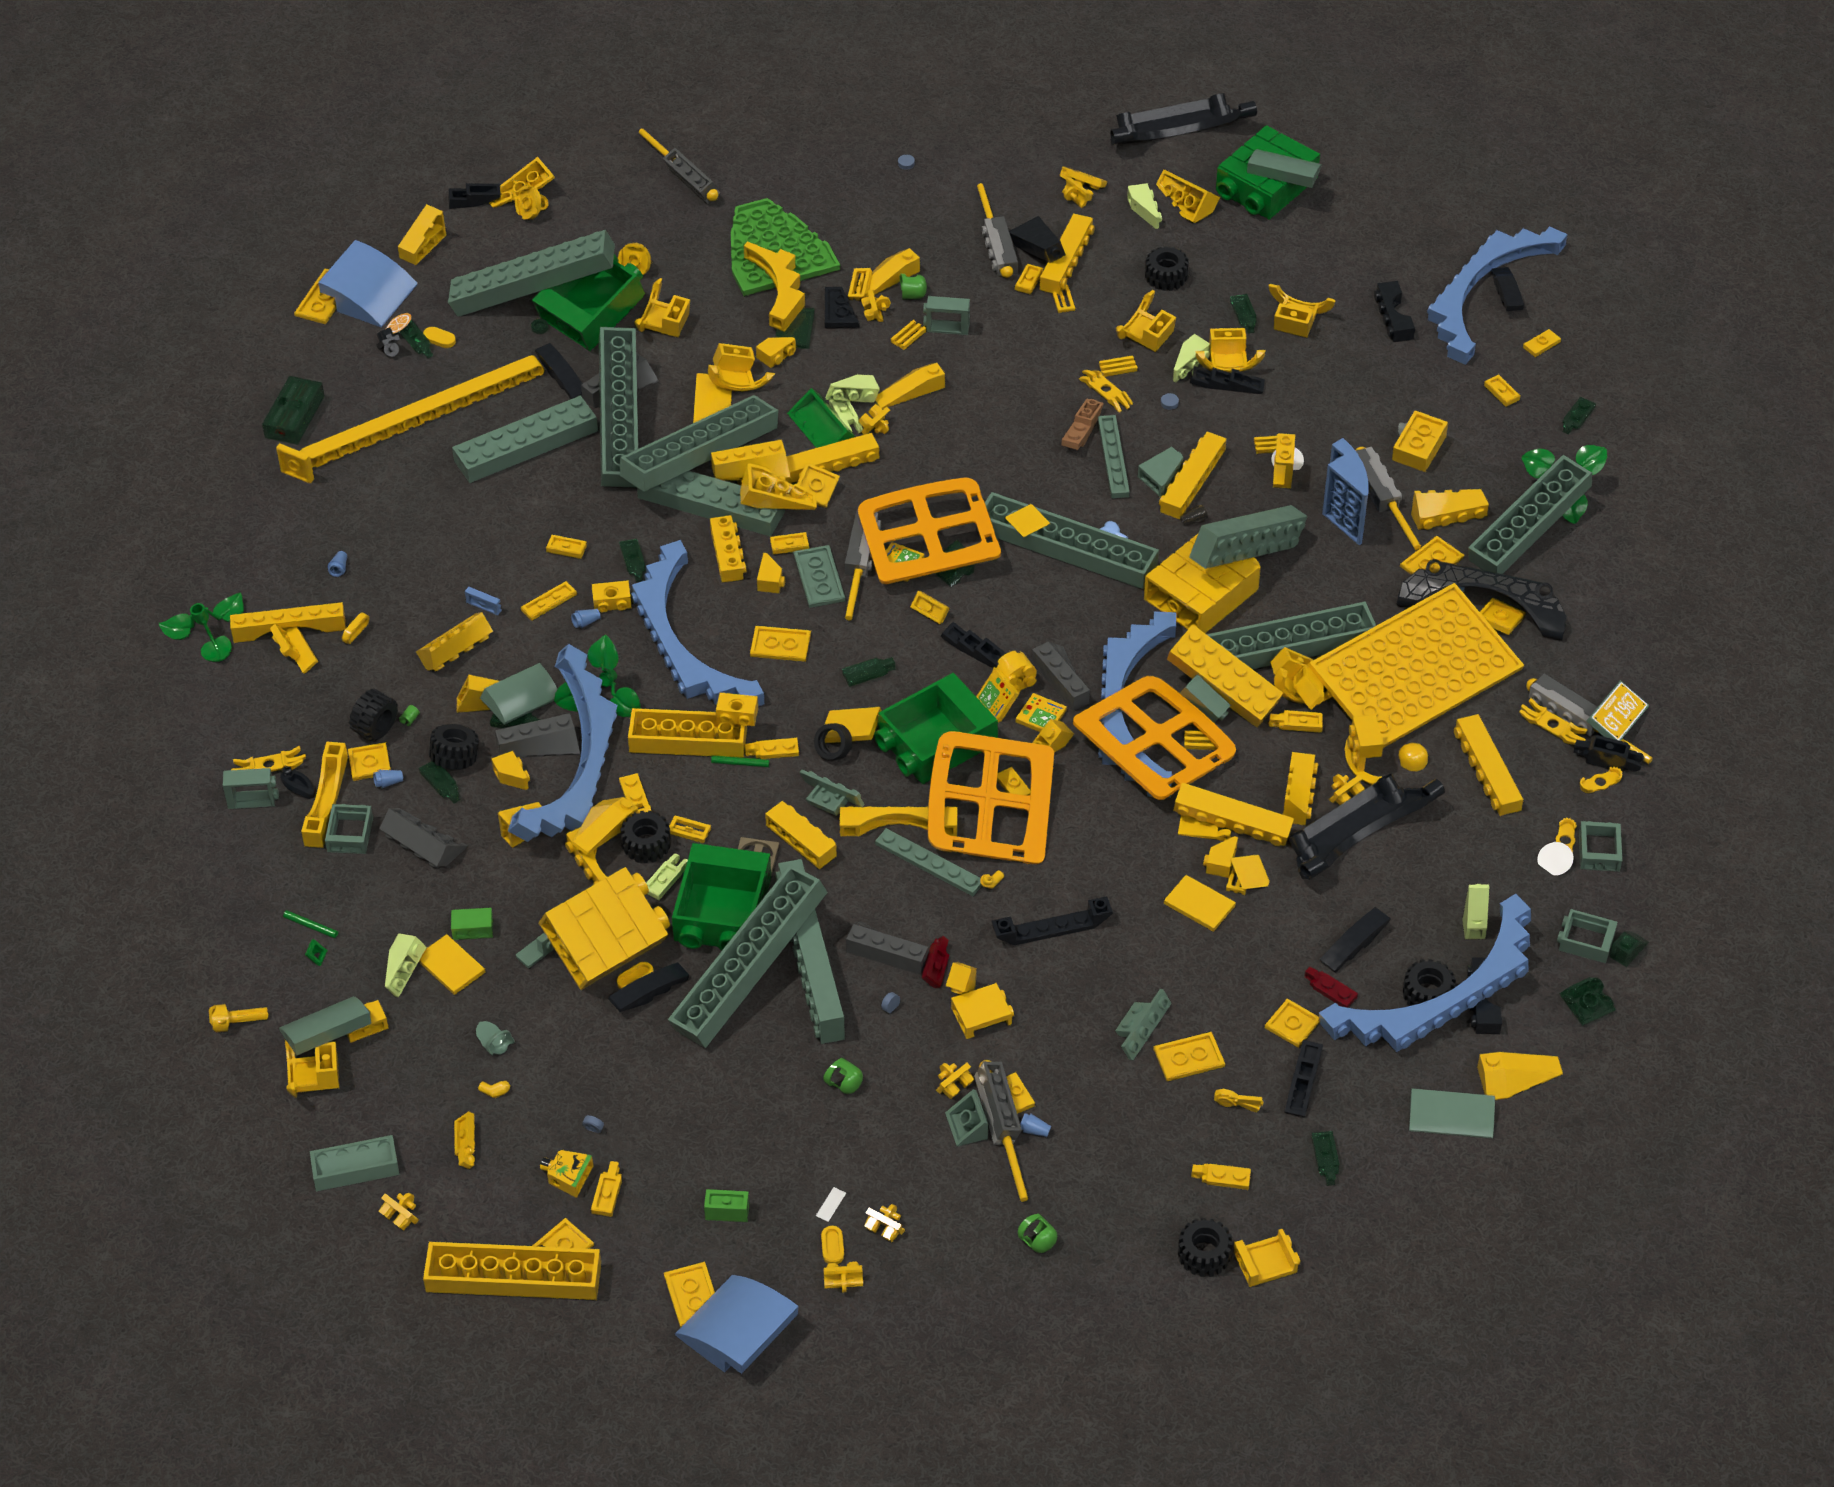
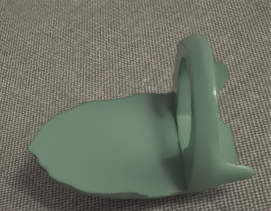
[476,1021,515,1055]

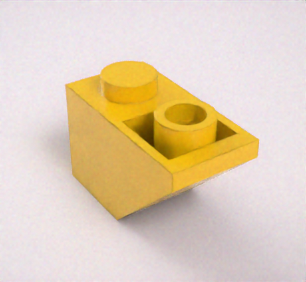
[756,337,796,368]
[1294,664,1324,710]
[1032,719,1074,752]
[491,751,530,790]
[946,962,977,994]

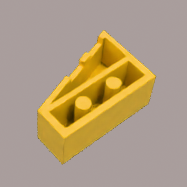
[398,204,446,265]

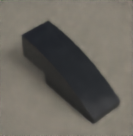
[448,183,501,209]

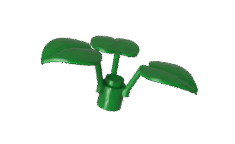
[1521,445,1607,524]
[159,593,244,662]
[554,635,642,717]

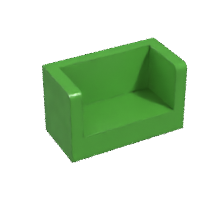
[451,908,493,940]
[704,1189,749,1222]

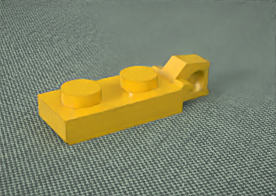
[1060,167,1107,190]
[1269,710,1322,732]
[745,738,799,759]
[454,1111,475,1169]
[591,1161,622,1217]
[1191,1164,1251,1190]

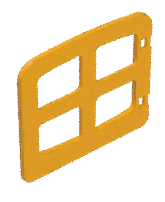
[858,478,1001,584]
[1073,676,1236,800]
[928,731,1054,864]

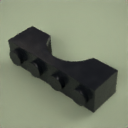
[1374,281,1415,342]
[1467,957,1502,1034]

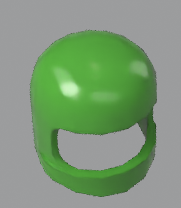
[899,273,927,299]
[823,1058,863,1094]
[1018,1214,1057,1253]

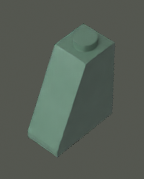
[1138,447,1183,497]
[1180,674,1231,723]

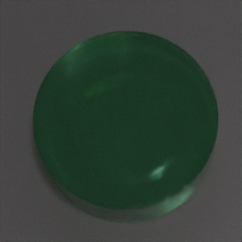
[531,319,548,334]

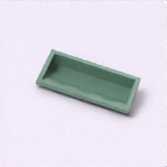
[1247,149,1322,188]
[480,663,557,724]
[279,996,371,1056]
[1409,1089,1495,1138]
[310,1135,400,1191]

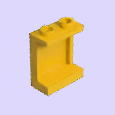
[1273,433,1295,488]
[951,983,1014,1039]
[1233,1229,1300,1287]

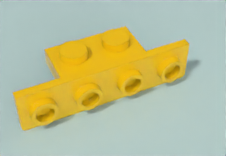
[270,624,318,674]

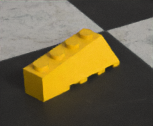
[711,440,790,480]
[1411,489,1489,530]
[416,612,493,671]
[1283,752,1318,825]

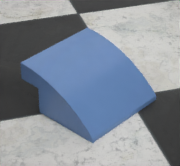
[318,240,418,327]
[1322,438,1368,545]
[675,1275,798,1374]

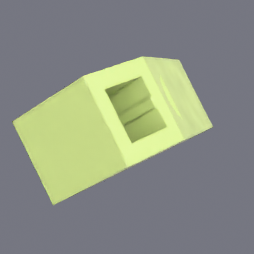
[1127,183,1162,229]
[1173,334,1211,382]
[825,374,880,403]
[1463,884,1489,939]
[385,933,426,997]

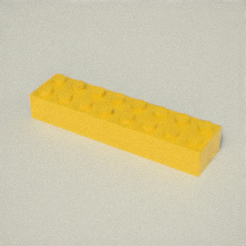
[423,1242,602,1300]

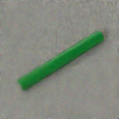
[711,755,769,767]
[283,910,338,938]

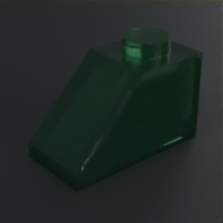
[1610,931,1649,968]

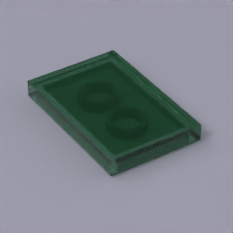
[775,308,815,349]

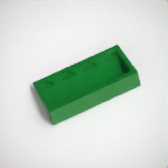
[787,388,855,448]

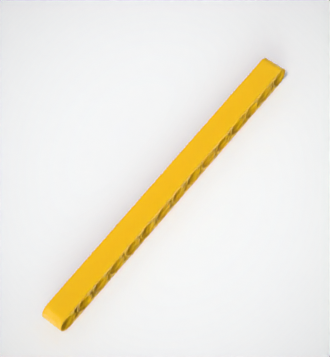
[300,355,545,468]

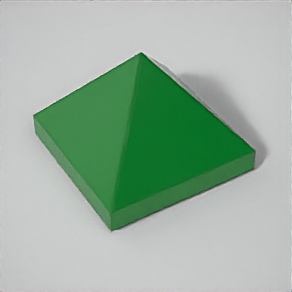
[305,939,328,966]

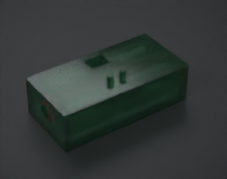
[262,376,325,445]

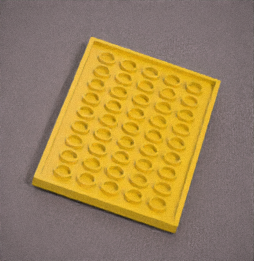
[1309,583,1524,748]

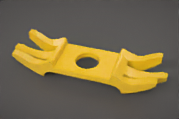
[1079,370,1133,412]
[1519,698,1588,745]
[231,746,306,772]

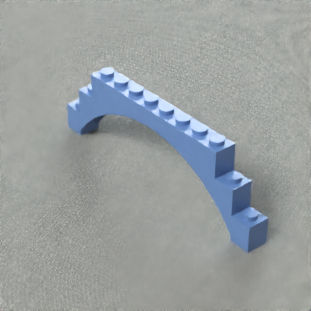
[1427,226,1567,365]
[630,540,764,706]
[1099,611,1176,798]
[508,644,618,842]
[1319,894,1531,1052]

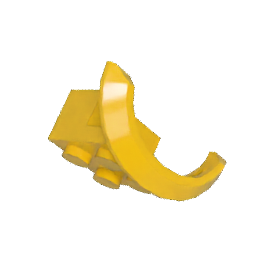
[635,278,690,337]
[1269,284,1335,338]
[1116,290,1176,352]
[1195,328,1266,373]
[708,343,775,391]
[1271,647,1333,704]
[1345,715,1384,784]
[285,1040,339,1098]

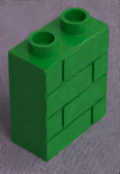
[1216,125,1320,220]
[532,254,645,351]
[874,672,998,785]
[672,843,772,951]

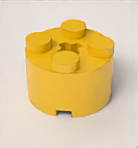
[993,651,1037,693]

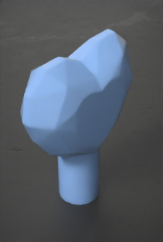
[1100,521,1128,539]

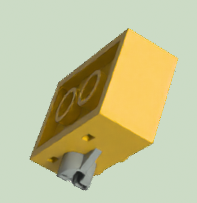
[1392,411,1448,472]

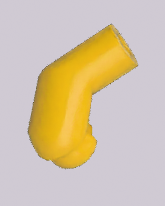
[980,870,1004,889]
[478,1081,510,1098]

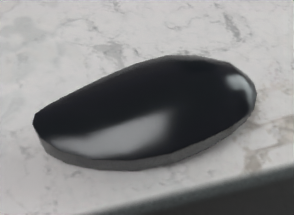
[280,766,315,799]

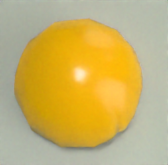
[1398,743,1428,771]

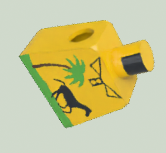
[540,1150,593,1198]

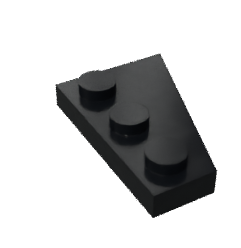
[825,287,860,328]

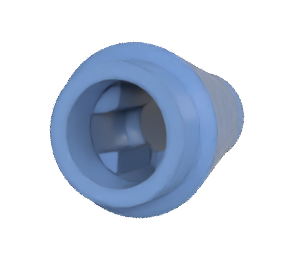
[327,551,347,577]
[571,609,600,628]
[373,770,403,789]
[1020,1113,1051,1137]

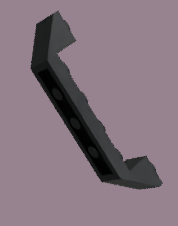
[992,896,1113,945]

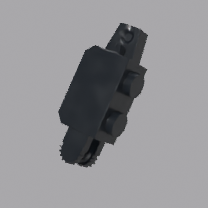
[1573,735,1644,772]

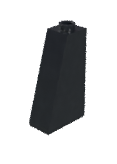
[1009,216,1066,263]

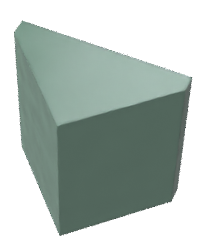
[945,1089,988,1146]

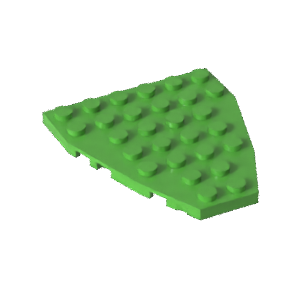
[731,198,840,296]

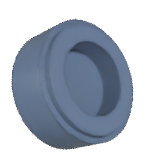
[898,155,915,170]
[1161,393,1179,410]
[881,992,900,1013]
[582,1115,604,1133]

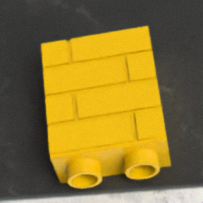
[1144,534,1260,633]
[539,867,670,990]

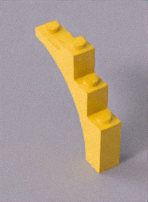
[744,241,805,332]

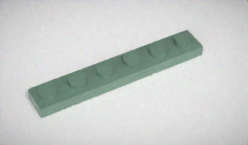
[1098,415,1130,498]
[875,828,982,896]

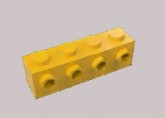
[710,515,746,582]
[765,801,837,869]

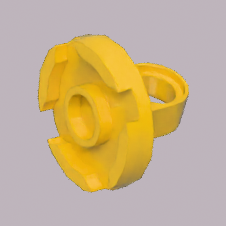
[515,186,548,220]
[618,243,651,275]

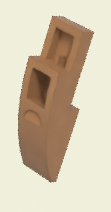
[1061,399,1103,450]

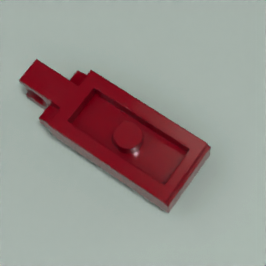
[921,936,949,988]
[1305,967,1358,1008]

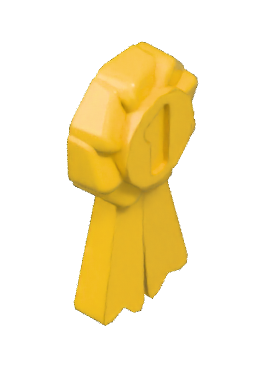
[1214,1089,1264,1113]

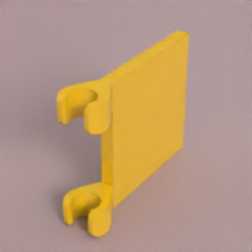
[1178,815,1231,841]

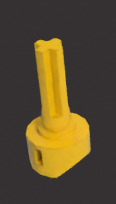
[209,1004,268,1032]

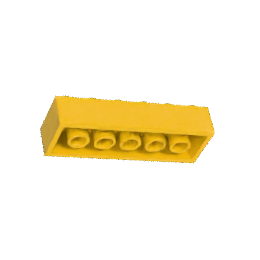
[1167,624,1283,728]
[628,708,747,758]

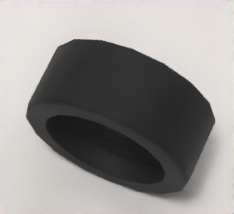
[814,723,852,760]

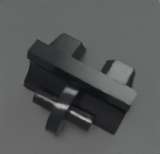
[376,327,400,357]

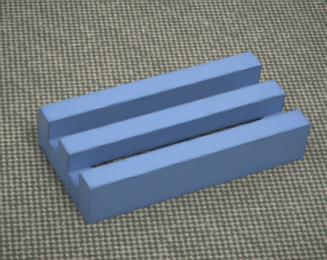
[465,587,502,615]

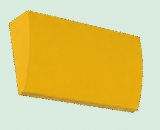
[693,373,732,423]

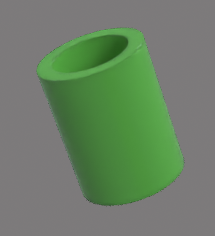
[399,705,420,726]

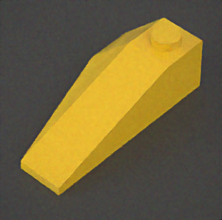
[489,157,555,208]
[1156,169,1220,223]
[855,248,920,297]
[875,363,945,409]
[740,463,817,510]
[572,797,638,855]
[1477,1052,1563,1100]

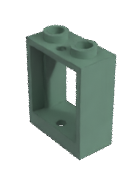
[923,296,970,335]
[223,768,279,809]
[325,804,373,854]
[1579,821,1622,872]
[1557,909,1618,963]

